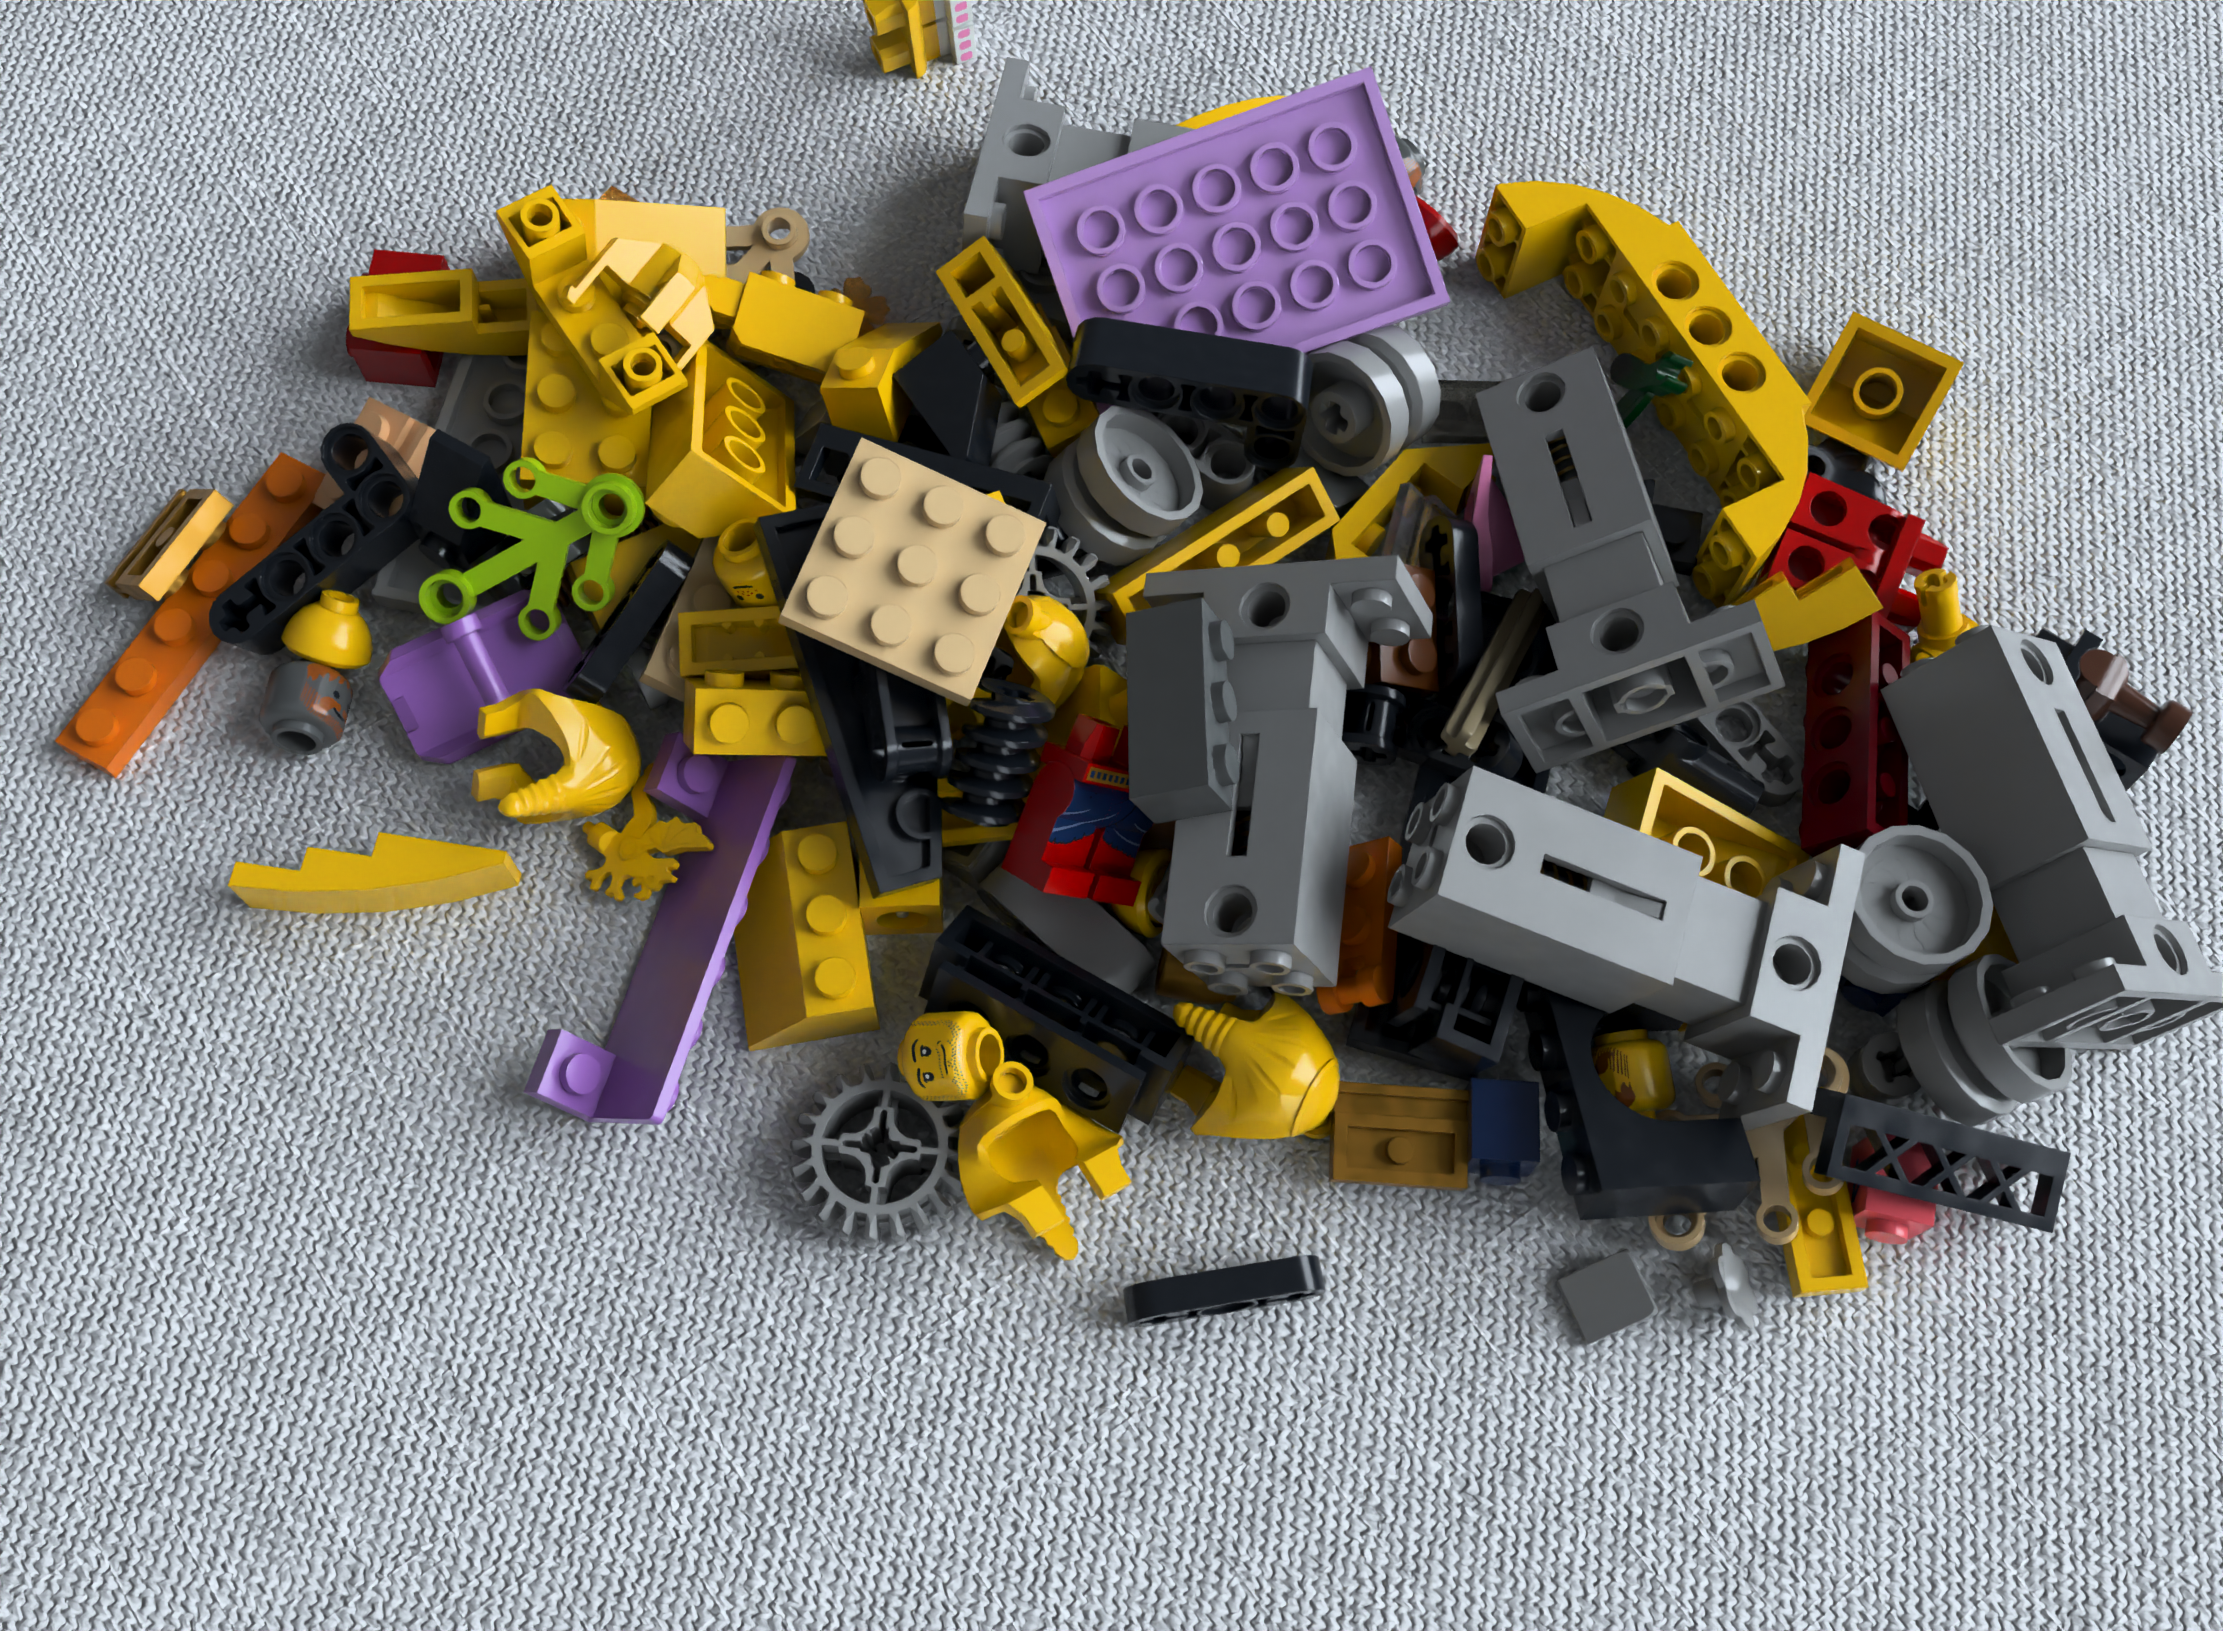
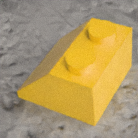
[1804,311,1964,472]

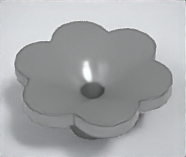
[1693,1242,1758,1331]

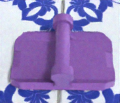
[378,590,583,764]

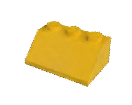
[734,821,880,1051]

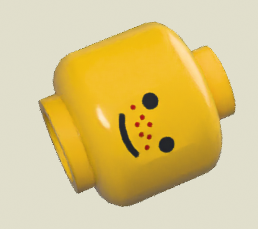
[712,517,778,608]

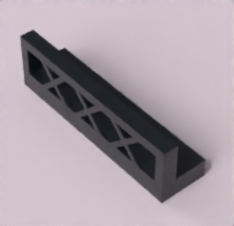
[793,423,1061,531]
[1809,1087,2071,1233]

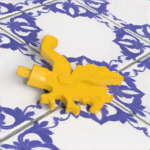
[582,763,715,902]

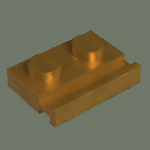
[104,489,234,602]
[1328,1081,1469,1191]

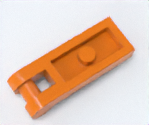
[1316,836,1403,1015]

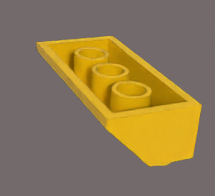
[645,340,796,538]

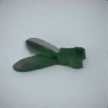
[1610,351,1694,429]

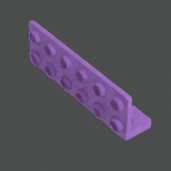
[523,732,797,1125]

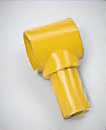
[1910,569,1979,664]

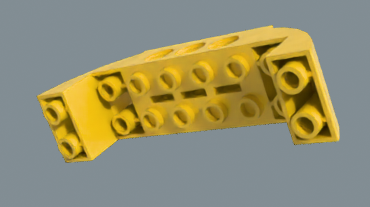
[1475,181,1811,608]

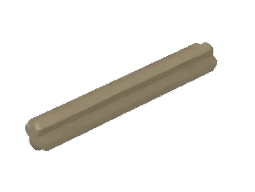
[1440,588,1549,756]

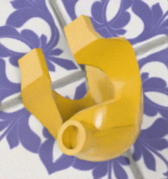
[947,595,1090,740]
[471,688,642,824]
[1170,992,1340,1139]
[958,1061,1132,1261]

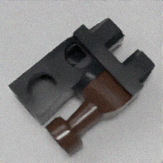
[2035,627,2193,791]

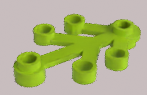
[419,457,646,641]

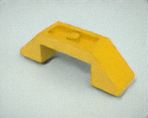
[496,184,688,416]
[1325,443,1497,560]

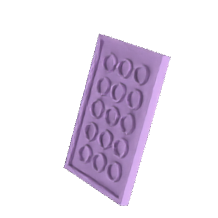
[1023,66,1450,414]

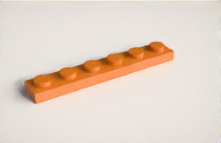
[55,452,326,778]

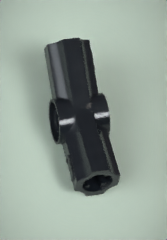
[1611,722,1765,817]

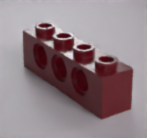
[1799,612,1910,857]

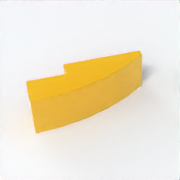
[349,268,536,356]
[1725,557,1884,651]

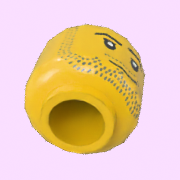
[897,1011,1004,1101]

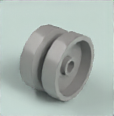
[1301,325,1441,476]
[1044,406,1203,566]
[1841,825,1993,994]
[1896,954,2072,1127]

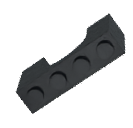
[1516,980,1761,1220]

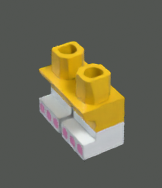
[863,0,977,79]

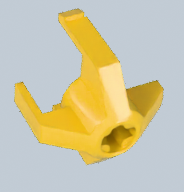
[560,237,714,371]

